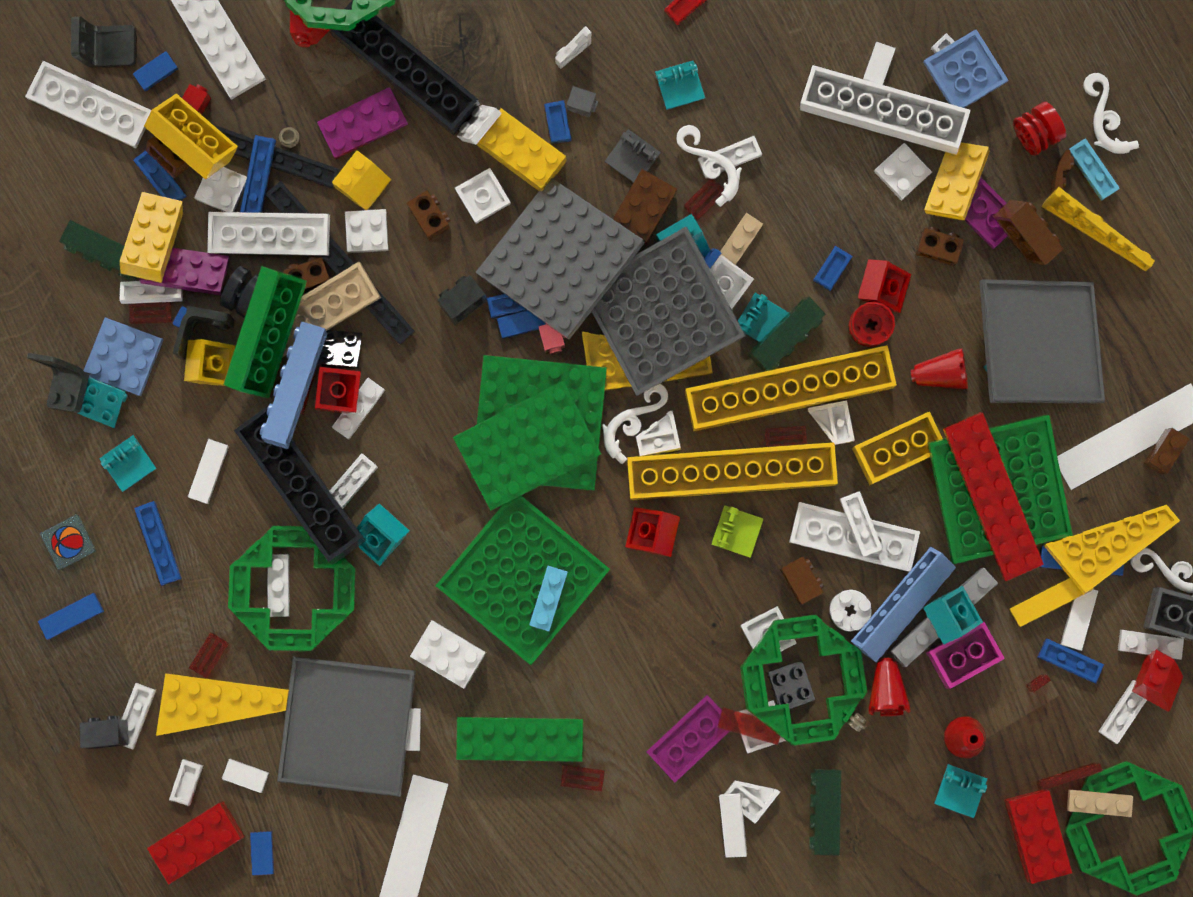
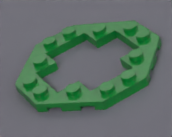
[283,0,396,31]
[228,526,355,651]
[740,615,867,746]
[1064,761,1193,895]

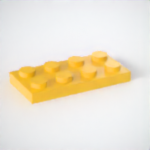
[924,142,990,221]

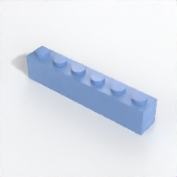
[260,321,327,449]
[851,547,956,662]

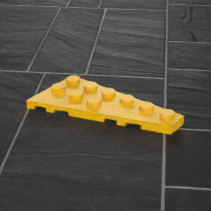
[1042,187,1155,271]
[582,332,713,391]
[1044,505,1180,594]
[156,674,289,736]

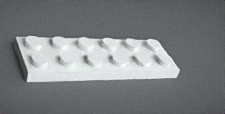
[171,0,266,100]
[25,61,151,148]
[208,212,330,256]
[789,502,920,572]

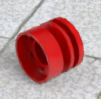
[1013,102,1066,156]
[848,302,895,347]

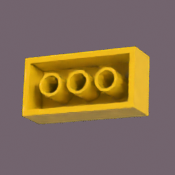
[144,94,238,179]
[477,108,566,191]
[120,192,183,283]
[852,411,943,486]

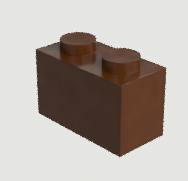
[1144,428,1189,474]
[780,556,824,605]

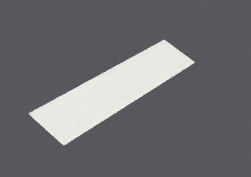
[1057,383,1193,490]
[379,775,448,897]

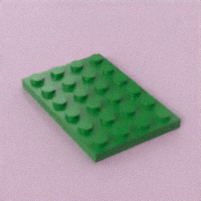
[453,380,601,511]

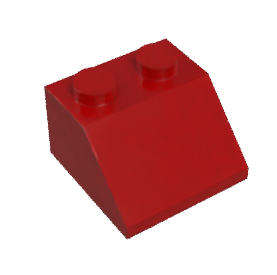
[290,10,329,47]
[858,259,911,313]
[315,367,361,413]
[625,507,680,557]
[1132,649,1183,712]

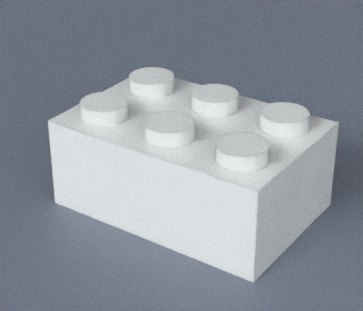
[410,620,487,688]

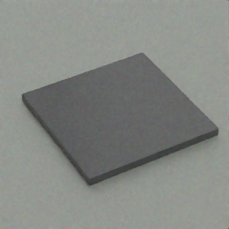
[979,279,1105,403]
[277,657,416,797]

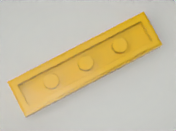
[1009,578,1094,628]

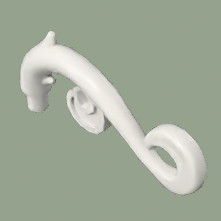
[1083,73,1139,154]
[676,125,742,207]
[602,384,668,464]
[1130,548,1193,596]

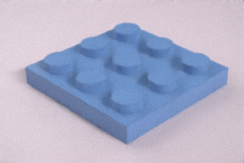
[923,30,1008,108]
[84,318,163,396]

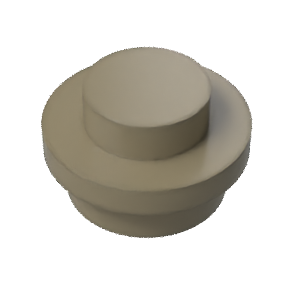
[279,127,300,148]
[847,713,867,732]

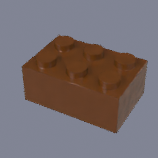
[613,169,677,245]
[993,200,1063,265]

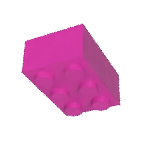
[926,622,1005,689]

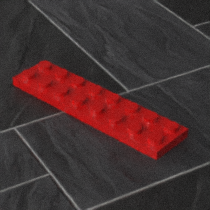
[943,412,1044,581]

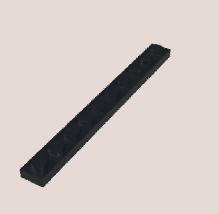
[266,181,415,345]

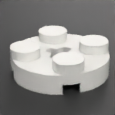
[829,590,871,631]

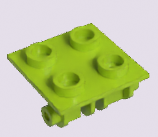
[711,505,763,558]

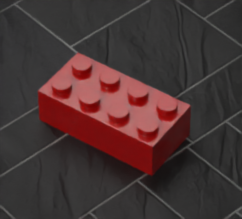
[1004,789,1072,884]
[147,801,245,885]

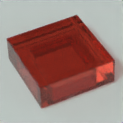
[1026,674,1051,692]

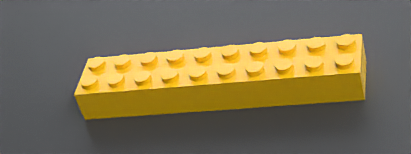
[685,345,897,432]
[627,442,838,500]

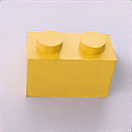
[332,151,391,210]
[184,339,236,386]

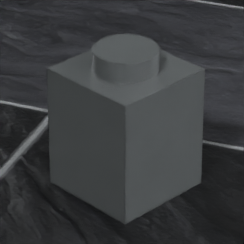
[567,86,599,118]

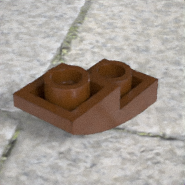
[1051,150,1074,194]

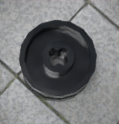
[220,266,259,318]

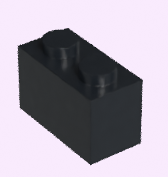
[80,716,128,749]

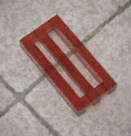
[683,179,724,221]
[129,302,172,324]
[764,426,807,447]
[189,632,229,679]
[561,765,605,791]

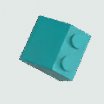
[656,214,710,257]
[357,503,410,566]
[923,586,983,645]

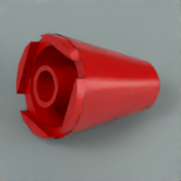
[911,348,968,389]
[868,658,910,716]
[944,717,986,758]

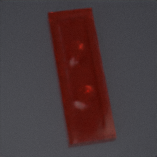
[717,707,780,745]
[1036,762,1103,790]

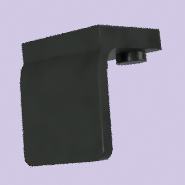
[71,16,136,67]
[173,306,235,360]
[27,353,90,413]

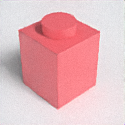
[538,324,565,355]

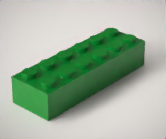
[223,266,307,398]
[456,717,583,762]

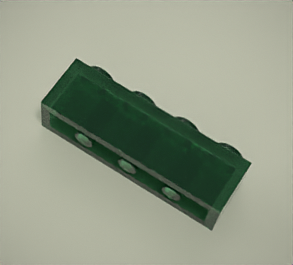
[59,220,138,280]
[747,296,826,372]
[809,769,842,856]

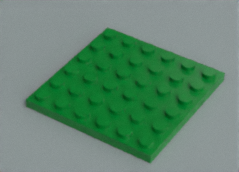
[471,355,607,490]
[928,415,1073,564]
[435,496,610,665]

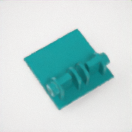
[655,60,705,110]
[738,292,790,348]
[77,377,128,428]
[99,435,156,492]
[934,764,987,818]

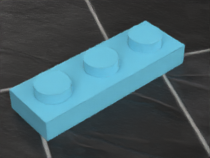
[1068,138,1120,201]
[529,566,568,631]

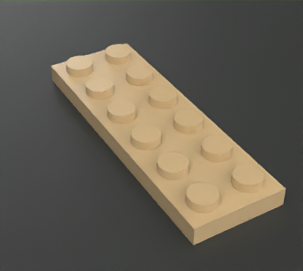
[282,262,381,358]

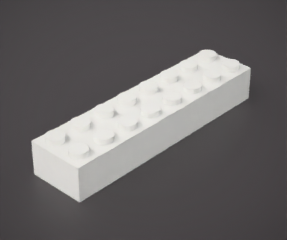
[800,65,970,155]

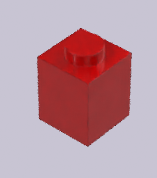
[182,84,211,115]

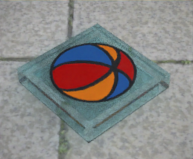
[40,514,96,570]

